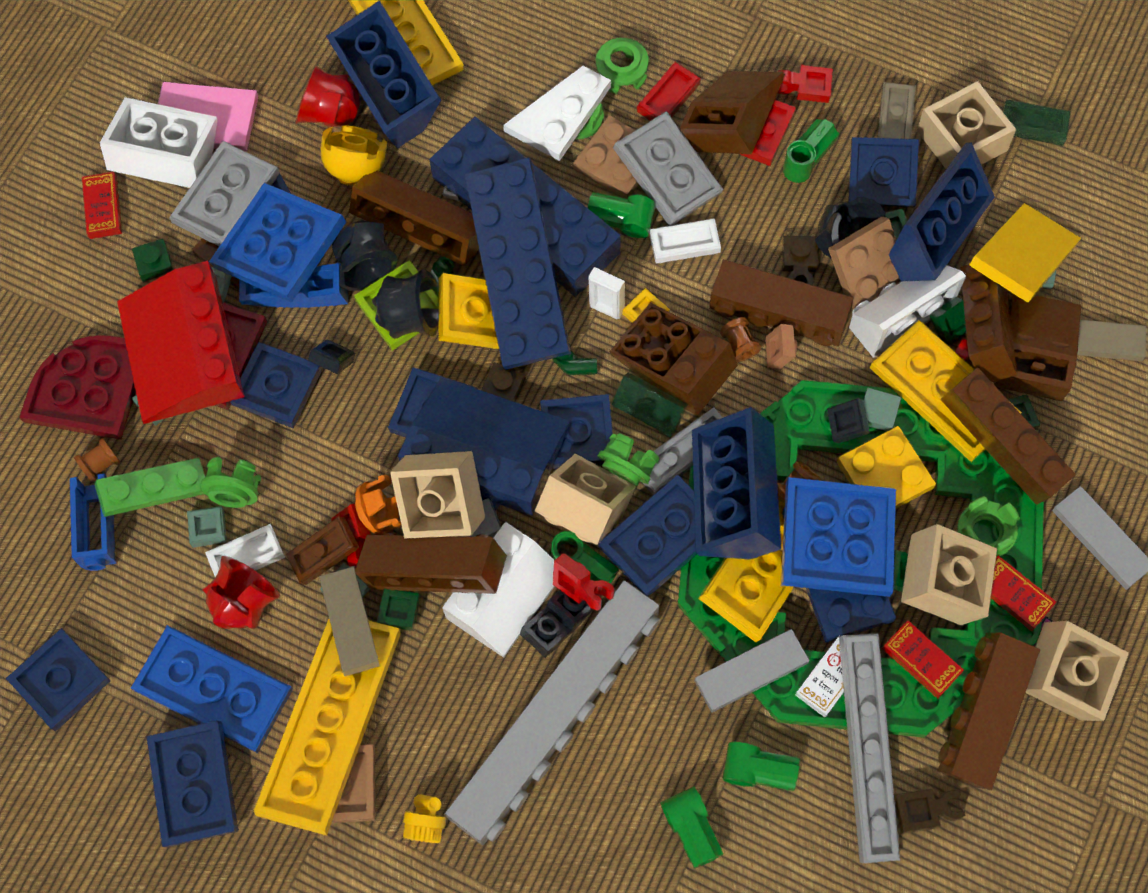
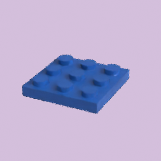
[209,183,346,303]
[781,477,896,597]

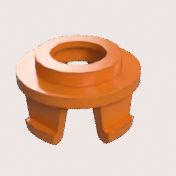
[355,475,402,535]

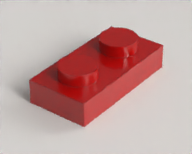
[740,100,796,166]

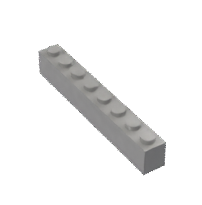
[445,580,660,846]

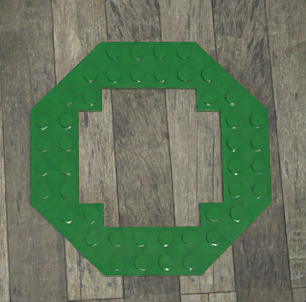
[678,380,1044,738]

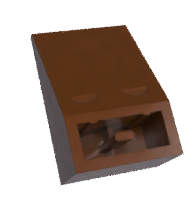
[680,71,785,154]
[994,293,1081,401]
[609,302,738,416]

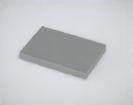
[613,111,724,226]
[169,141,280,246]

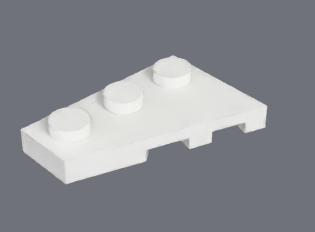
[503,66,611,161]

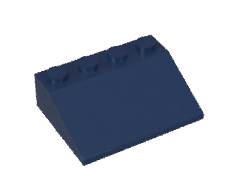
[398,377,570,516]

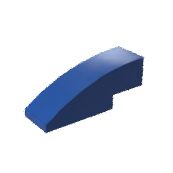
[239,263,348,308]

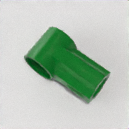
[783,119,840,183]
[588,192,656,238]
[551,531,619,584]
[722,742,800,791]
[660,786,724,869]

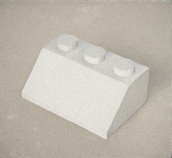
[100,97,218,188]
[849,265,966,358]
[442,522,555,658]

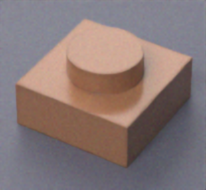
[765,324,797,370]

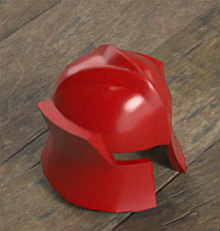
[295,65,360,127]
[202,555,280,629]

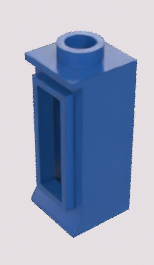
[70,474,117,571]

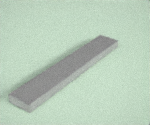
[839,634,900,863]

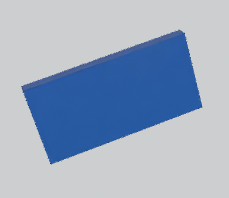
[131,625,293,753]

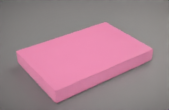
[158,82,258,152]

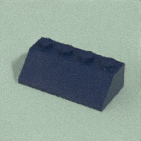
[326,1,441,149]
[889,142,995,281]
[692,407,781,559]

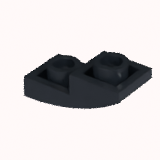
[520,590,594,658]

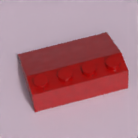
[117,261,244,424]

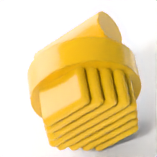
[403,794,446,843]

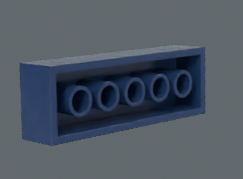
[429,116,621,298]

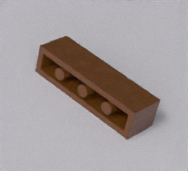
[349,170,479,266]
[709,259,854,347]
[960,264,1017,382]
[940,367,1076,505]
[355,532,507,594]
[938,633,1040,791]

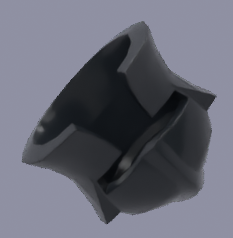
[815,197,886,259]
[332,220,398,291]
[372,269,439,339]

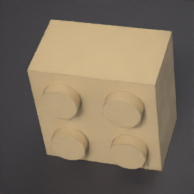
[917,81,1016,169]
[390,451,485,539]
[535,454,636,545]
[901,524,997,625]
[1026,621,1129,721]

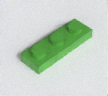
[95,458,205,517]

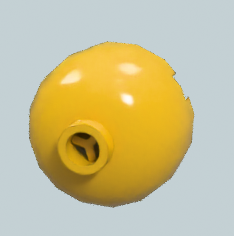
[321,126,387,185]

